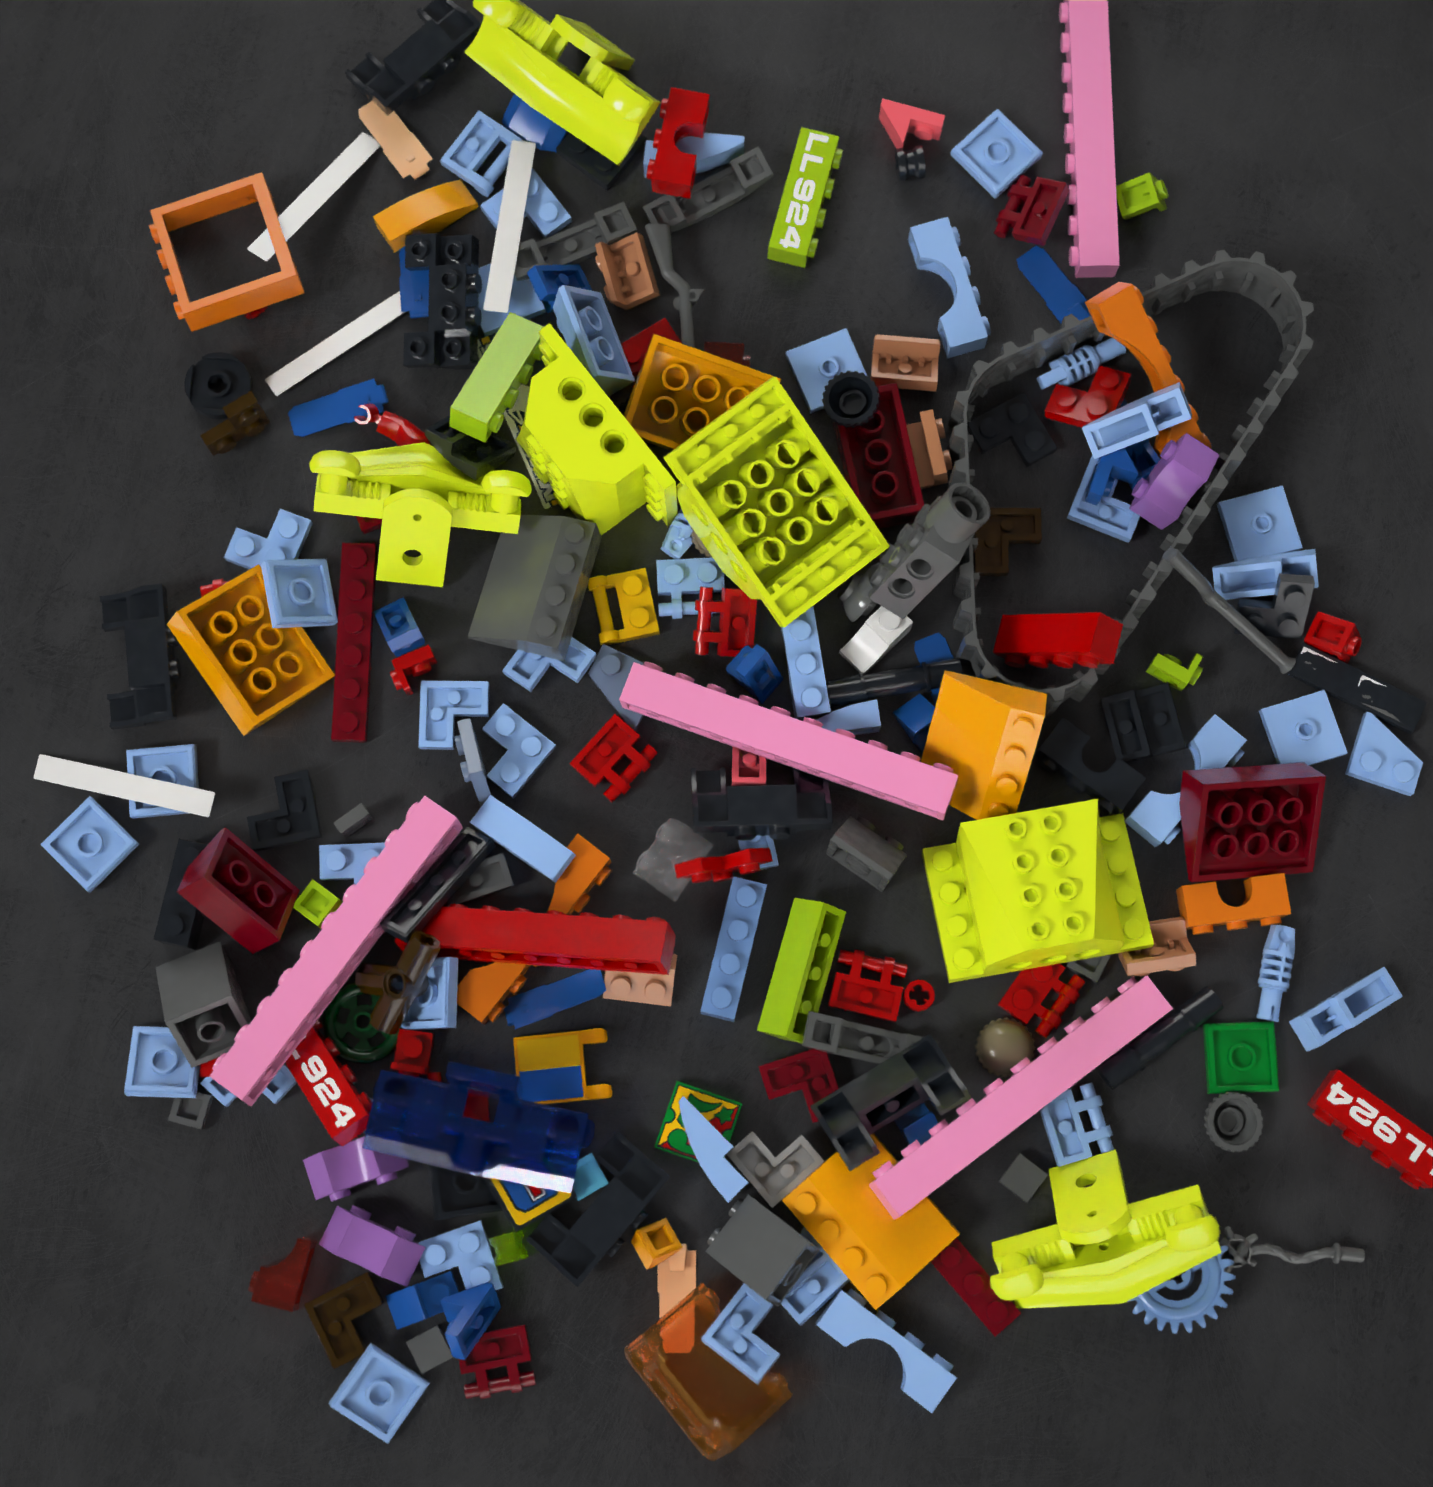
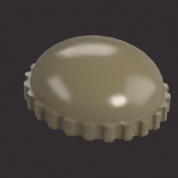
[975,1017,1035,1077]

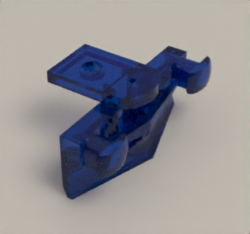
[362,1061,595,1194]

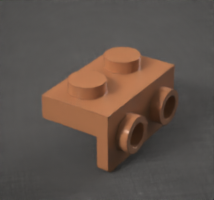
[595,233,660,310]
[871,334,940,392]
[906,409,953,489]
[1118,917,1196,976]
[603,954,677,1006]

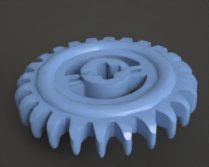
[1127,1235,1236,1334]

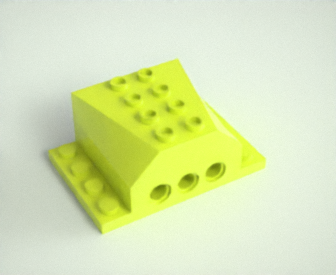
[516,323,678,536]
[663,376,890,627]
[922,799,1154,983]

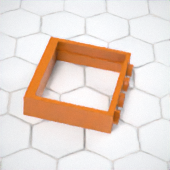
[149,172,305,332]

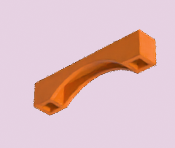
[1085,282,1212,459]
[457,833,612,1025]

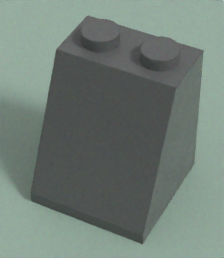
[155,941,251,1068]
[706,1195,820,1307]

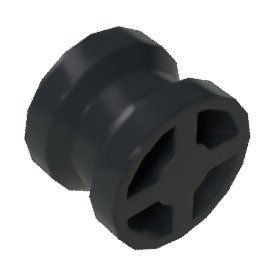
[895,145,926,181]

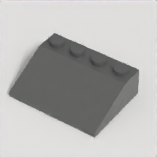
[468,515,602,661]

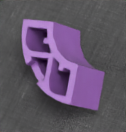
[1129,433,1219,530]
[303,1127,409,1202]
[319,1205,425,1287]

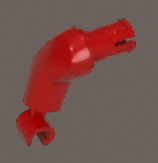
[354,403,431,446]

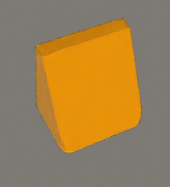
[631,1218,683,1270]

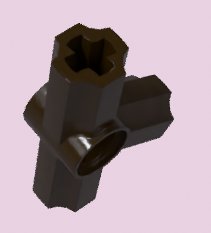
[355,931,441,1035]

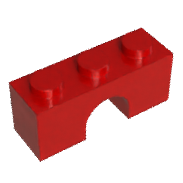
[646,87,710,199]

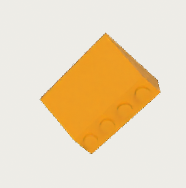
[624,334,781,451]
[167,564,335,736]
[921,670,1047,820]
[782,1133,960,1310]

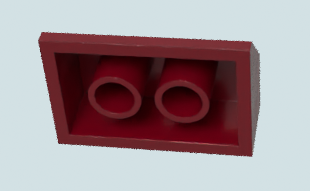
[177,827,300,954]

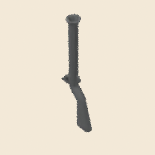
[645,224,705,348]
[1162,548,1296,674]

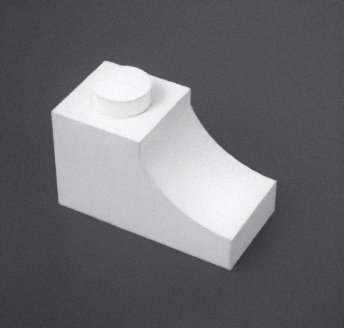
[839,606,913,676]

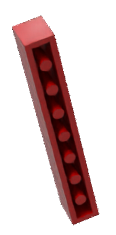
[395,904,676,975]

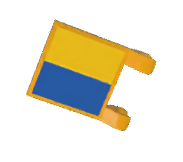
[513,1028,613,1107]

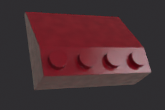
[1179,762,1326,882]

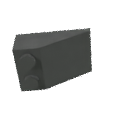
[826,816,907,892]

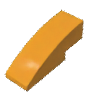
[373,180,479,252]

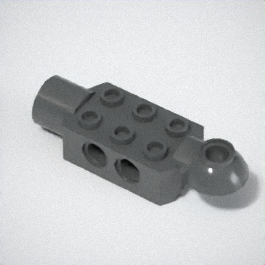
[837,483,990,622]

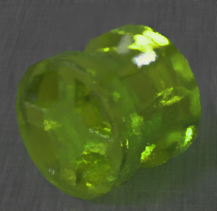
[488,1230,529,1266]

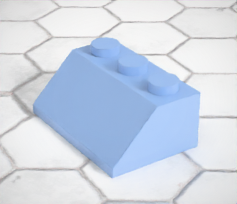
[553,285,635,397]

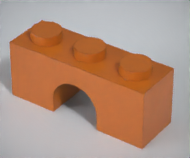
[1176,873,1291,935]

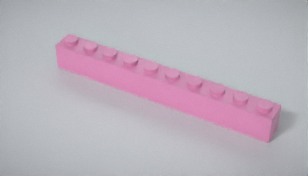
[1059,0,1120,278]
[619,661,958,821]
[209,796,463,1107]
[869,975,1173,1219]

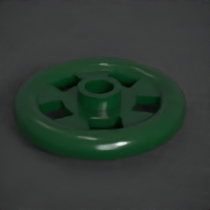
[323,982,403,1064]

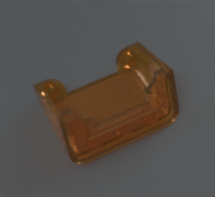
[624,1283,793,1461]

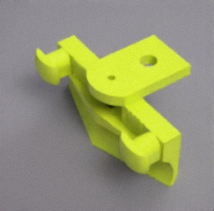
[464,0,660,165]
[309,442,532,587]
[990,1150,1222,1309]

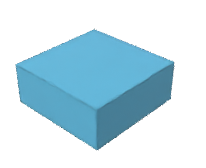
[562,1153,609,1201]

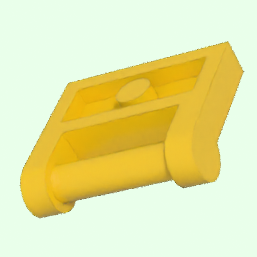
[588,568,660,645]

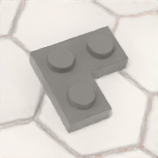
[726,1131,825,1208]

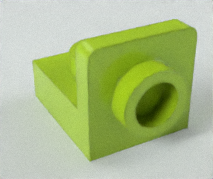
[1116,172,1169,220]
[1146,653,1203,691]
[293,879,343,928]

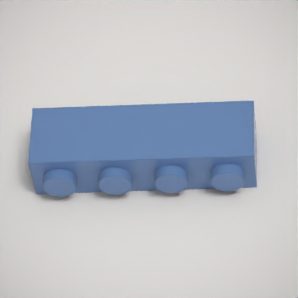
[700,876,767,1022]

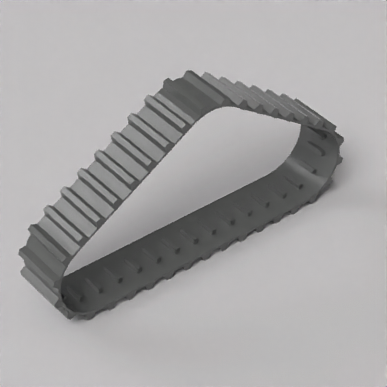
[947,249,1314,717]

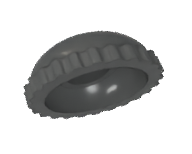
[1204,1092,1263,1152]

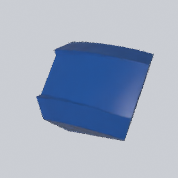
[502,94,569,152]

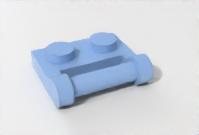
[440,110,523,197]

